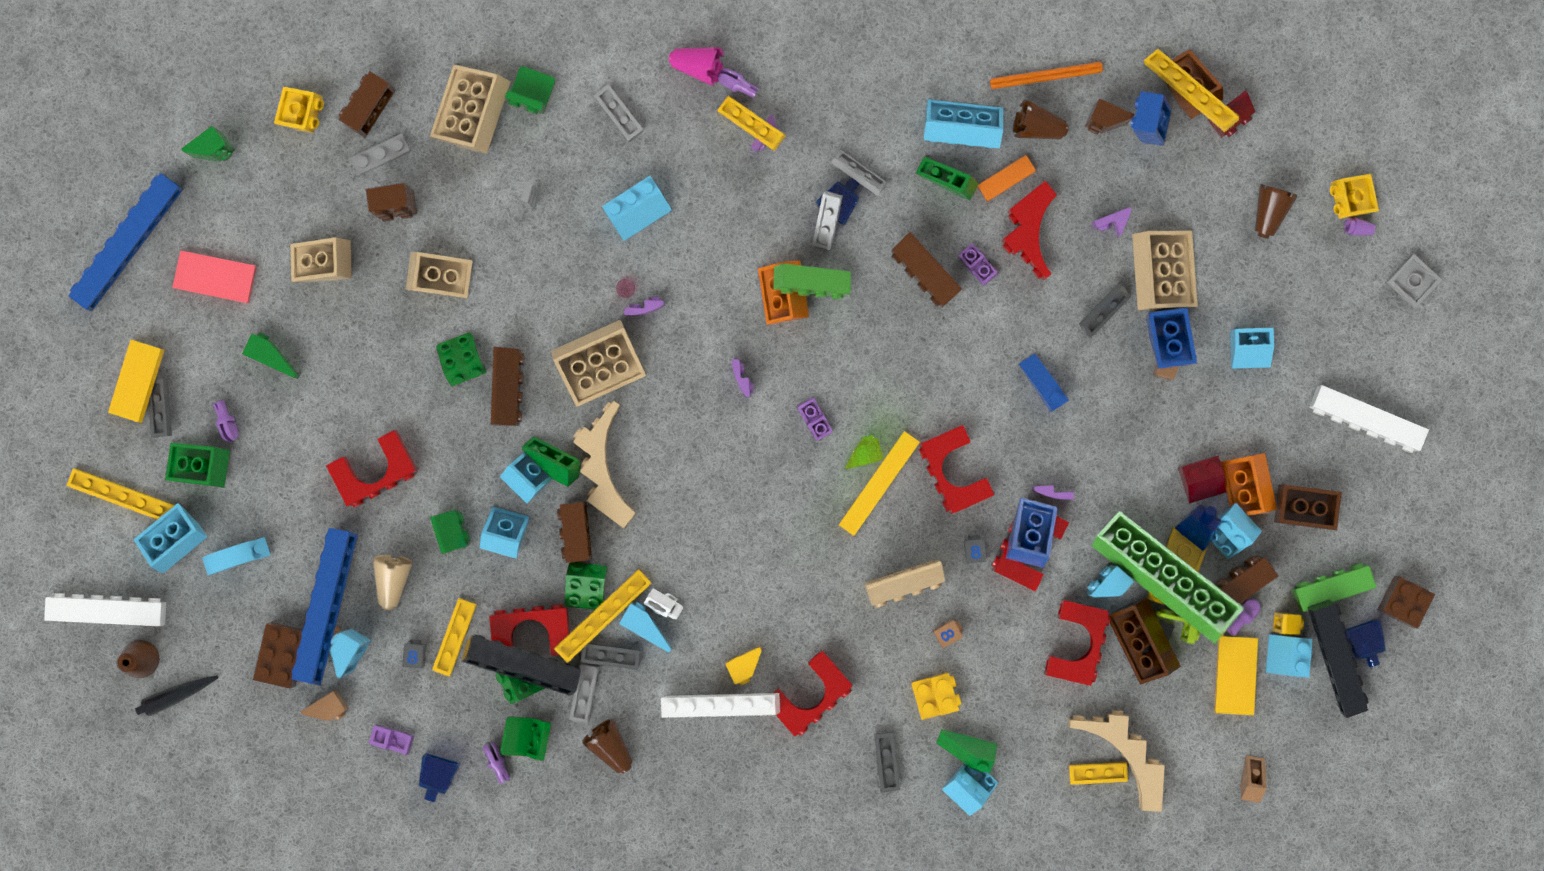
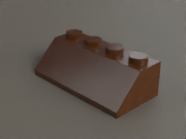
[891,232,962,308]
[491,347,524,426]
[1108,597,1181,685]

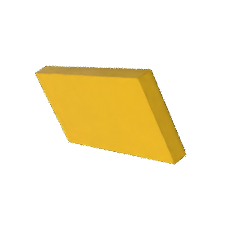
[108,339,165,423]
[1147,527,1210,606]
[1214,636,1258,715]

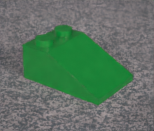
[165,443,230,488]

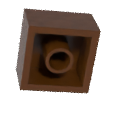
[1377,576,1435,629]

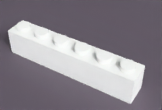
[1309,385,1429,453]
[44,593,166,626]
[661,693,780,718]

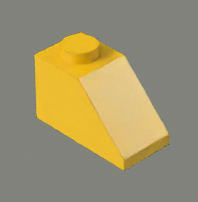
[1273,612,1304,634]
[725,646,762,686]

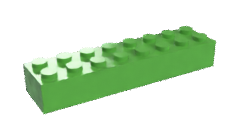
[1092,511,1244,644]

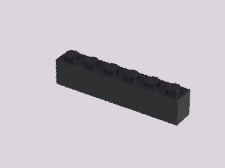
[1307,600,1369,718]
[461,635,581,696]

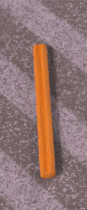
[990,62,1103,89]

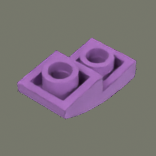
[958,243,998,286]
[625,297,665,317]
[732,359,754,398]
[796,397,833,441]

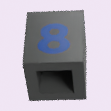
[964,535,986,563]
[402,639,426,668]

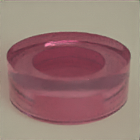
[616,279,635,298]

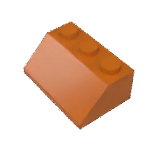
[758,260,809,325]
[1221,453,1277,516]

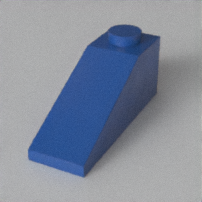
[1019,354,1069,412]

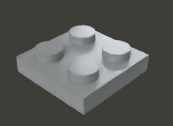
[1386,254,1442,308]

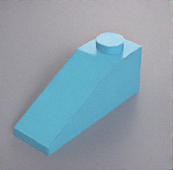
[619,602,672,653]

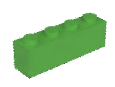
[774,263,851,300]
[1292,563,1377,612]

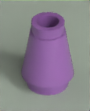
[1344,217,1375,236]

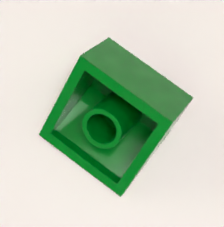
[181,126,235,162]
[430,510,471,554]

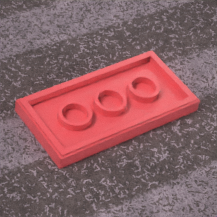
[172,250,257,304]

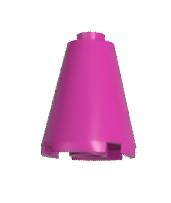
[669,47,724,86]

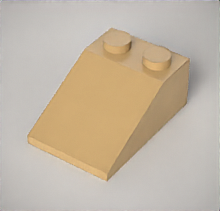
[290,237,352,282]
[406,252,472,298]

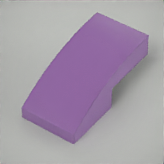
[1032,485,1074,500]
[369,725,414,755]

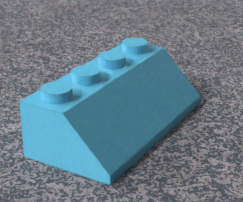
[924,99,1003,148]

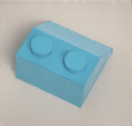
[500,452,552,503]
[479,506,529,559]
[1266,634,1313,678]

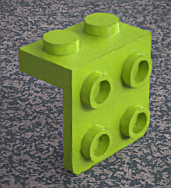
[1155,608,1200,644]

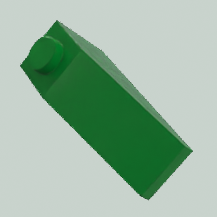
[916,156,979,201]
[242,332,300,379]
[522,436,580,487]
[936,729,997,773]

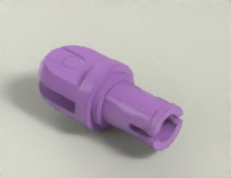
[718,68,759,98]
[213,400,239,442]
[1227,599,1261,636]
[483,742,510,784]

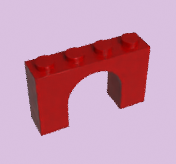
[918,425,994,514]
[326,430,418,508]
[991,516,1069,592]
[1044,599,1111,686]
[489,604,570,656]
[773,650,853,737]

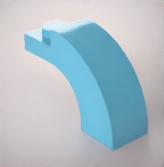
[202,537,270,576]

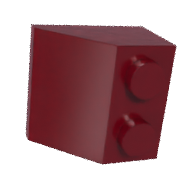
[1208,90,1256,138]
[1178,456,1226,504]

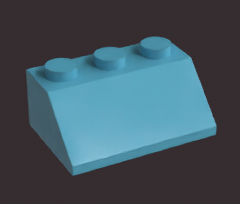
[602,176,672,241]
[133,503,207,574]
[330,629,371,678]

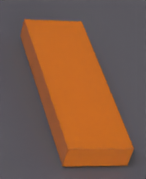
[978,155,1036,202]

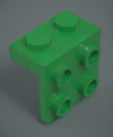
[505,66,555,115]
[436,333,487,387]
[564,562,607,610]
[496,673,546,704]
[500,716,551,761]

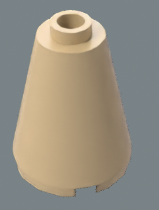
[373,555,412,610]

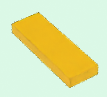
[1069,762,1128,785]

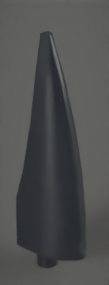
[135,675,218,716]

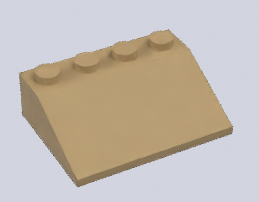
[430,64,510,154]
[1132,231,1198,310]
[551,319,646,407]
[864,559,945,608]

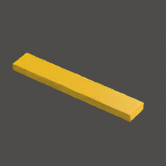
[1144,49,1239,132]
[838,431,920,536]
[66,468,175,520]
[554,569,651,663]

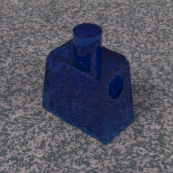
[815,178,860,226]
[1175,505,1221,551]
[1345,619,1386,667]
[419,753,461,802]

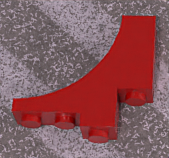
[1002,181,1057,280]

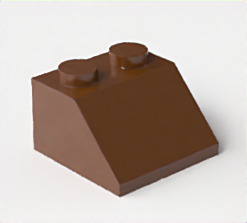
[1085,99,1135,134]

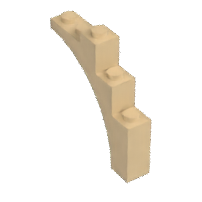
[573,401,636,528]
[1067,710,1165,812]

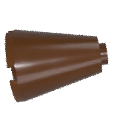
[1013,100,1069,139]
[1255,184,1298,239]
[117,640,160,678]
[582,719,632,774]

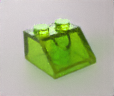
[844,435,884,470]

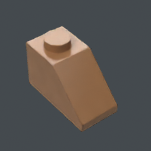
[300,689,349,721]
[1240,755,1267,803]

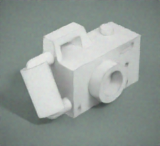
[643,588,683,619]

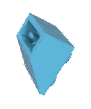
[1230,328,1274,369]
[1202,503,1262,559]
[1086,565,1134,597]
[942,763,998,816]

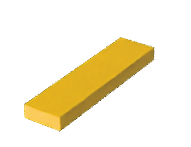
[717,95,786,152]
[432,598,477,677]

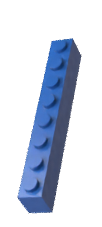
[68,173,184,311]
[292,528,358,686]

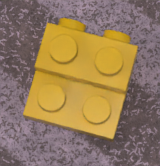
[274,87,324,133]
[1329,174,1379,219]
[911,672,962,720]

